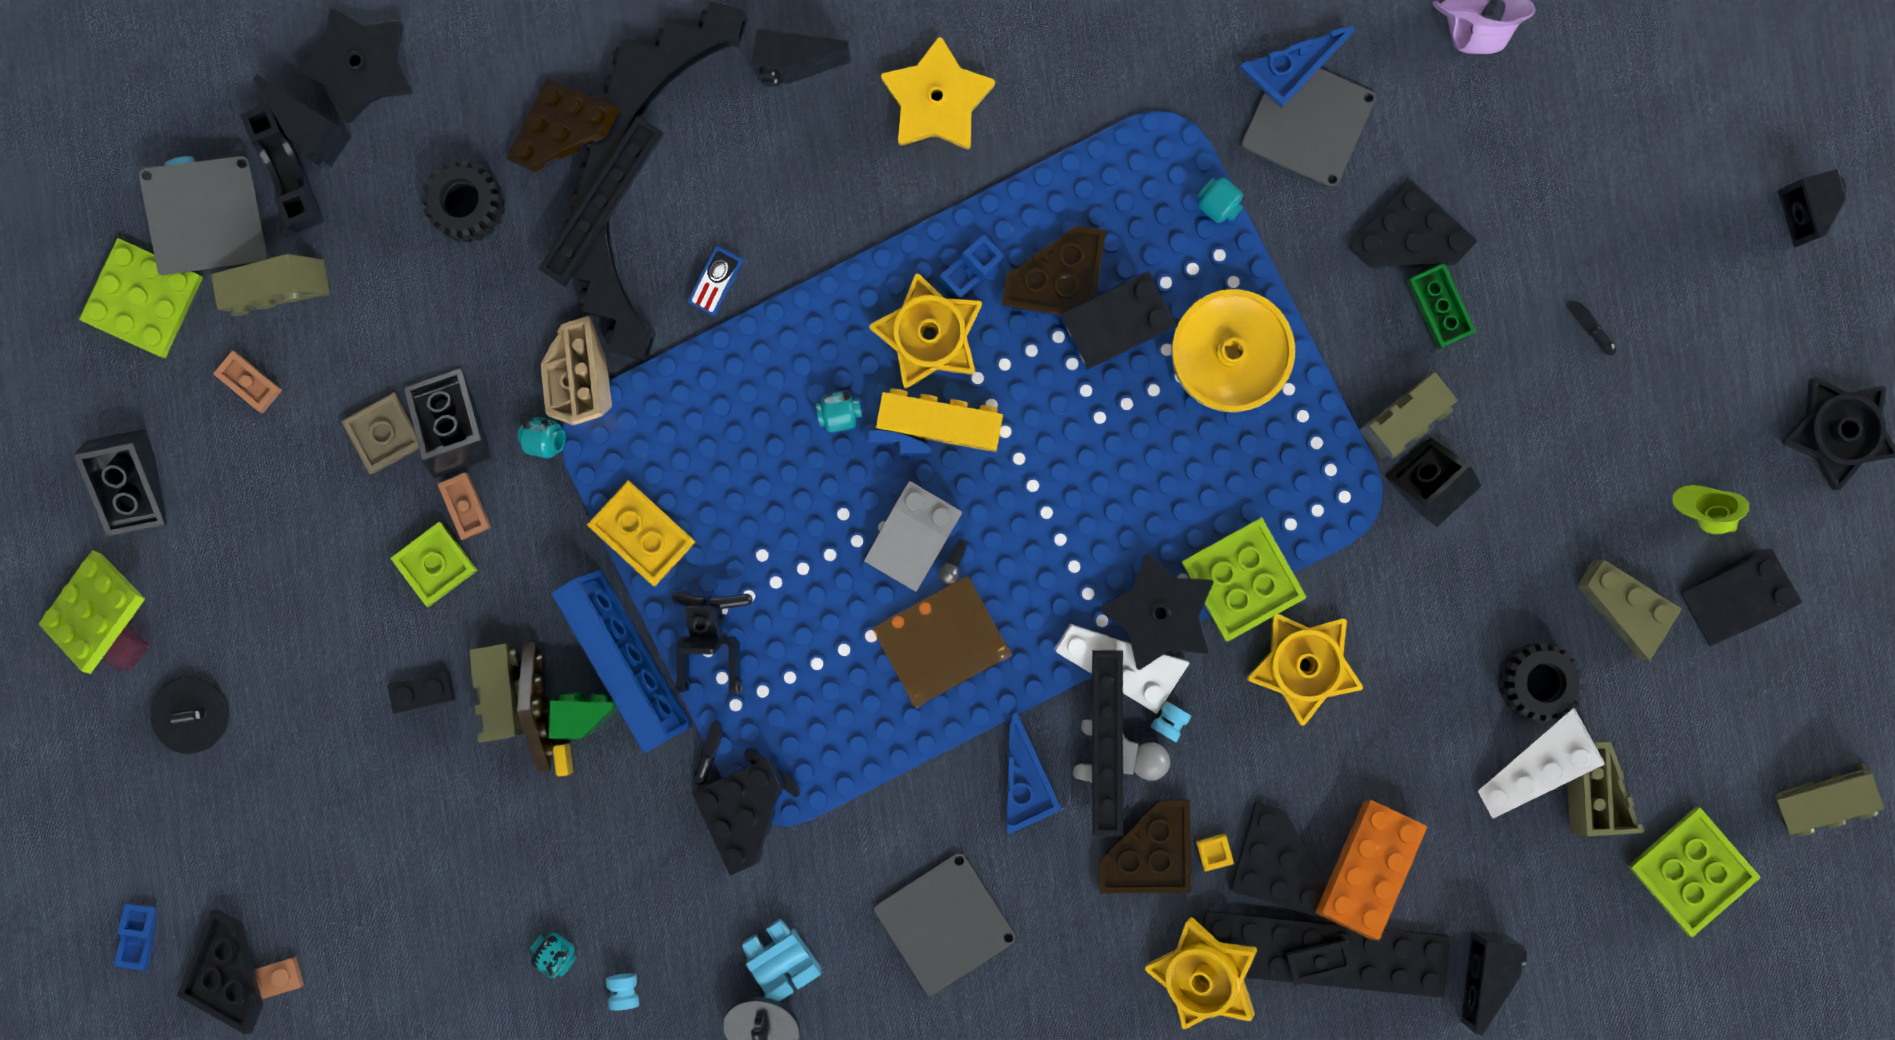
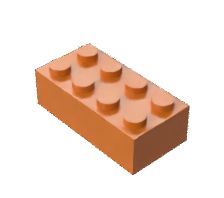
[1315,800,1428,940]

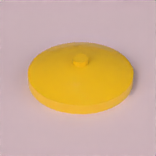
[1171,289,1295,412]

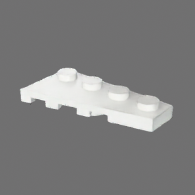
[1054,624,1190,714]
[1478,708,1605,819]

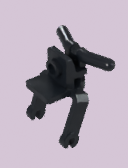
[672,592,753,694]

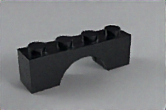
[240,103,325,233]

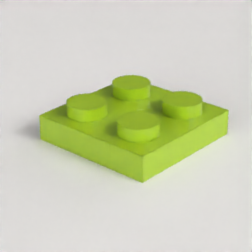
[390,522,478,607]

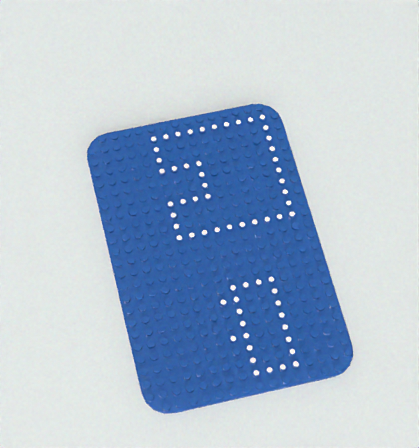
[562,110,1383,827]

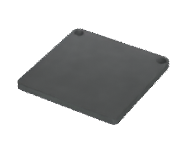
[1241,68,1376,188]
[139,156,267,275]
[874,853,1016,996]

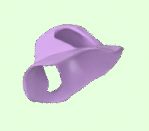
[1433,0,1536,54]

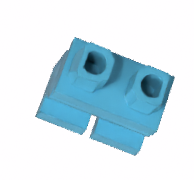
[742,919,822,1002]

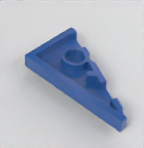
[1240,25,1356,109]
[1007,712,1062,834]

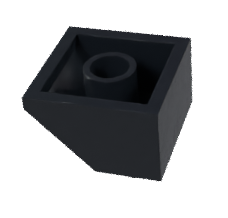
[1778,169,1846,248]
[1387,437,1481,527]

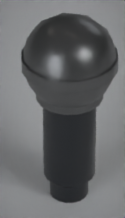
[938,539,968,584]

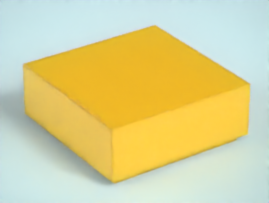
[553,743,574,777]
[1196,833,1234,872]

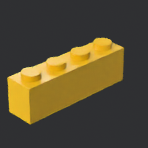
[876,388,1003,452]

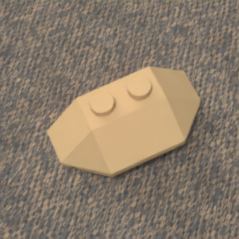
[541,316,612,425]

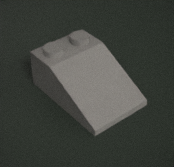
[864,481,962,592]

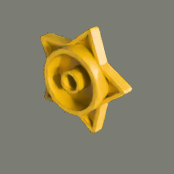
[881,37,995,149]
[869,274,982,389]
[1247,614,1363,726]
[1145,917,1257,1029]

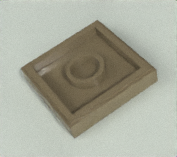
[341,392,419,475]

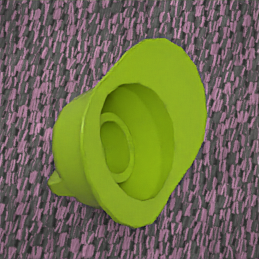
[1672,485,1749,534]

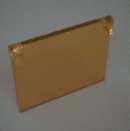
[872,576,1012,708]

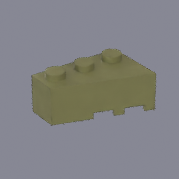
[211,254,330,316]
[1359,372,1458,459]
[1577,560,1682,661]
[469,643,524,743]
[1567,740,1645,837]
[1775,762,1885,837]

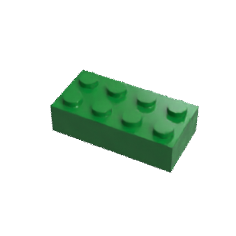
[1406,263,1476,350]

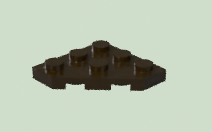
[506,78,620,172]
[1001,225,1106,316]
[517,642,555,772]
[1098,799,1191,894]

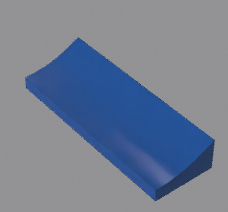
[551,569,692,754]

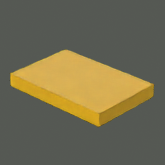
[587,480,696,587]

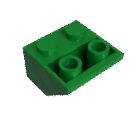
[549,692,618,739]

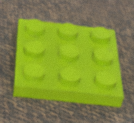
[79,238,203,358]
[1181,517,1307,642]
[39,550,145,674]
[1628,807,1761,938]

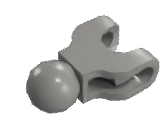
[1072,719,1170,782]

